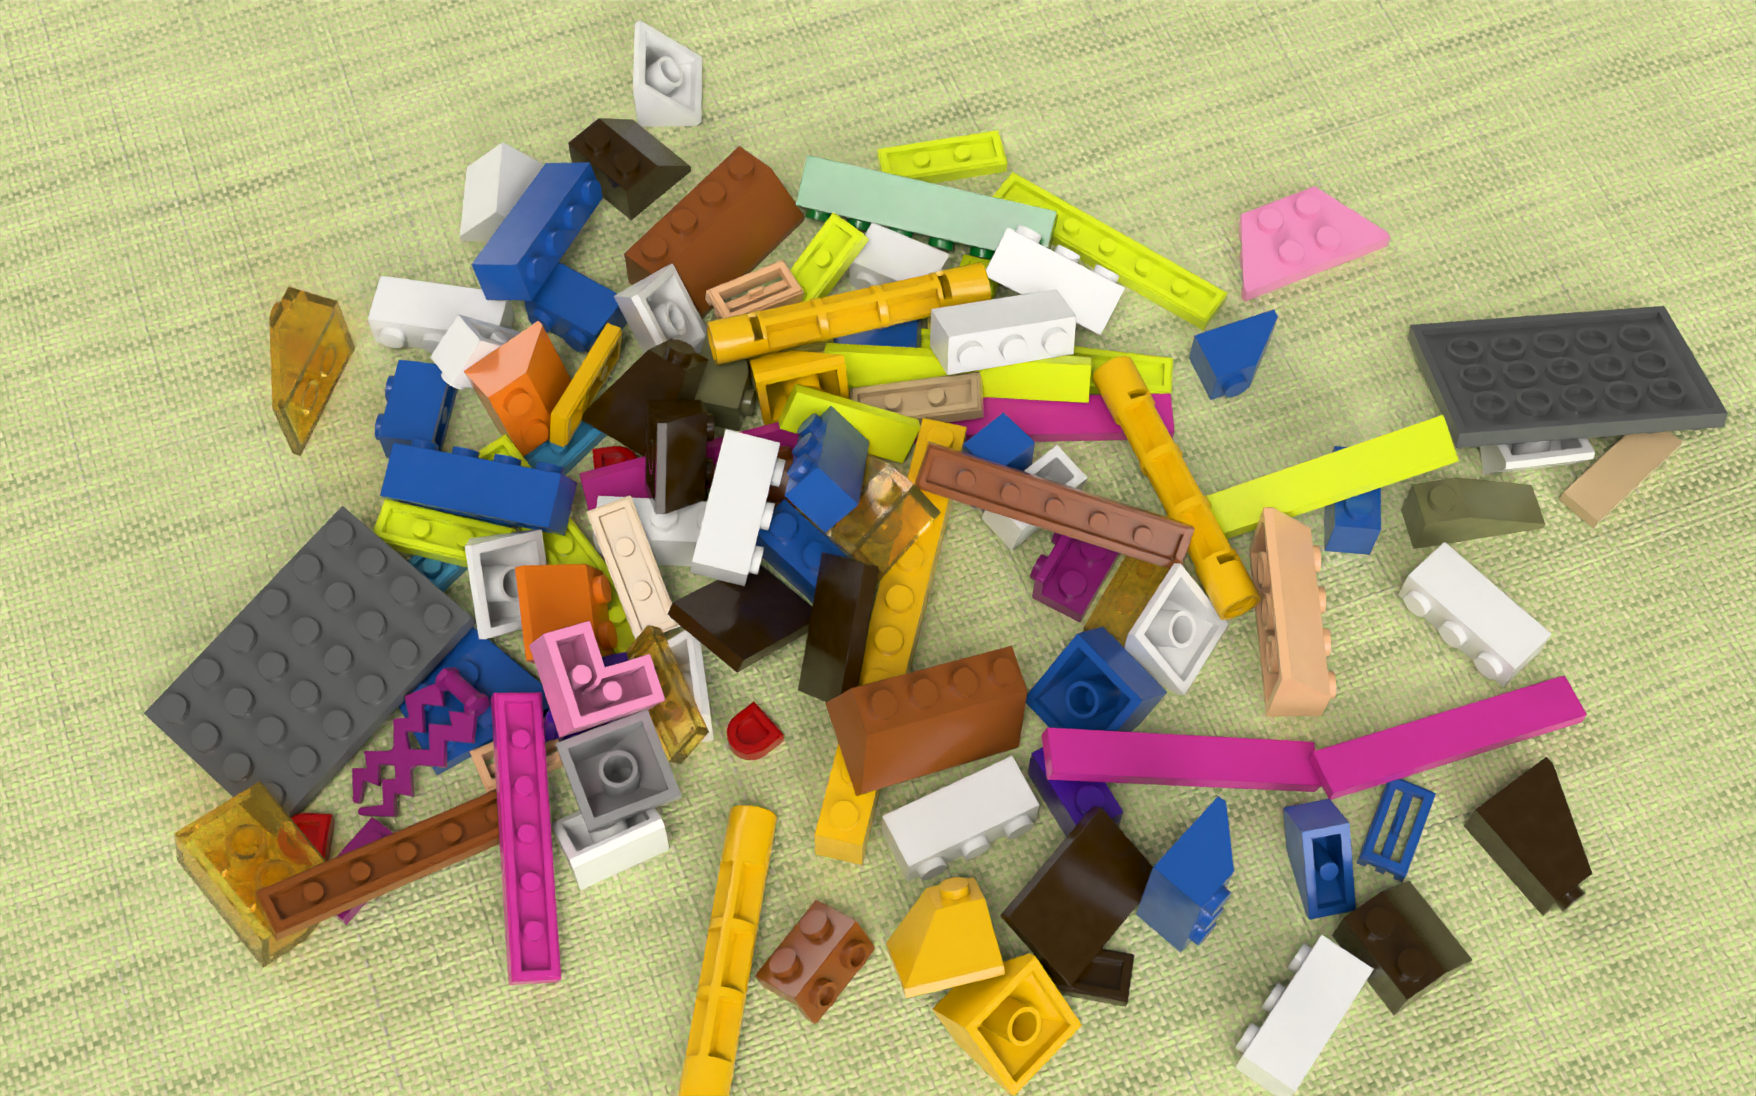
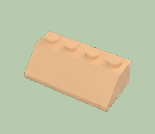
[1249,507,1336,717]

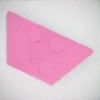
[1239,186,1390,302]

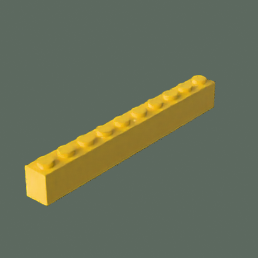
[814,418,967,865]

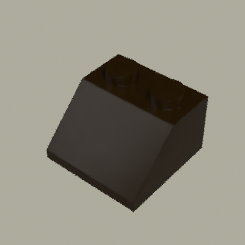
[568,118,691,220]
[645,400,715,514]
[1332,881,1472,1016]

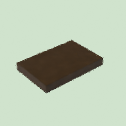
[798,552,879,702]
[667,565,812,673]
[1000,807,1153,987]

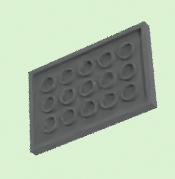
[1408,306,1728,448]
[144,506,476,837]

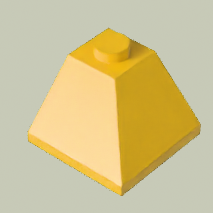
[749,350,850,425]
[886,877,1005,998]
[932,953,1082,1096]

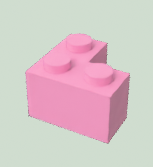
[529,621,665,738]

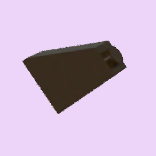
[581,338,709,457]
[1464,756,1593,916]

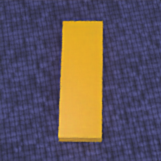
[550,323,622,448]

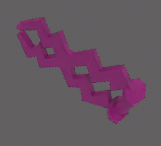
[352,667,491,817]

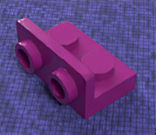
[1030,532,1121,623]

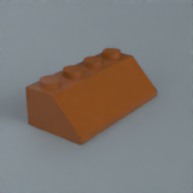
[624,146,804,319]
[825,646,1027,796]

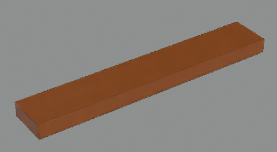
[914,441,1195,569]
[255,790,500,941]

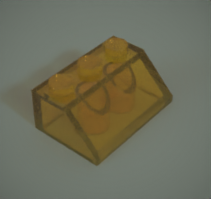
[174,781,326,968]

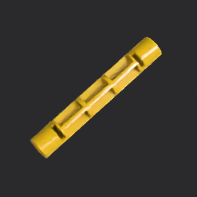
[706,262,991,365]
[1092,356,1262,620]
[678,805,777,1096]

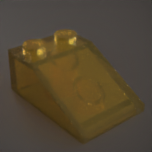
[269,286,355,456]
[800,453,941,582]

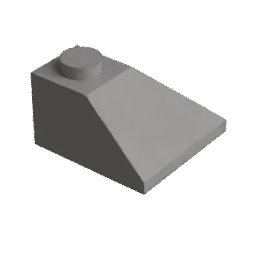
[555,709,682,833]

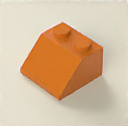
[464,321,571,457]
[515,564,617,664]

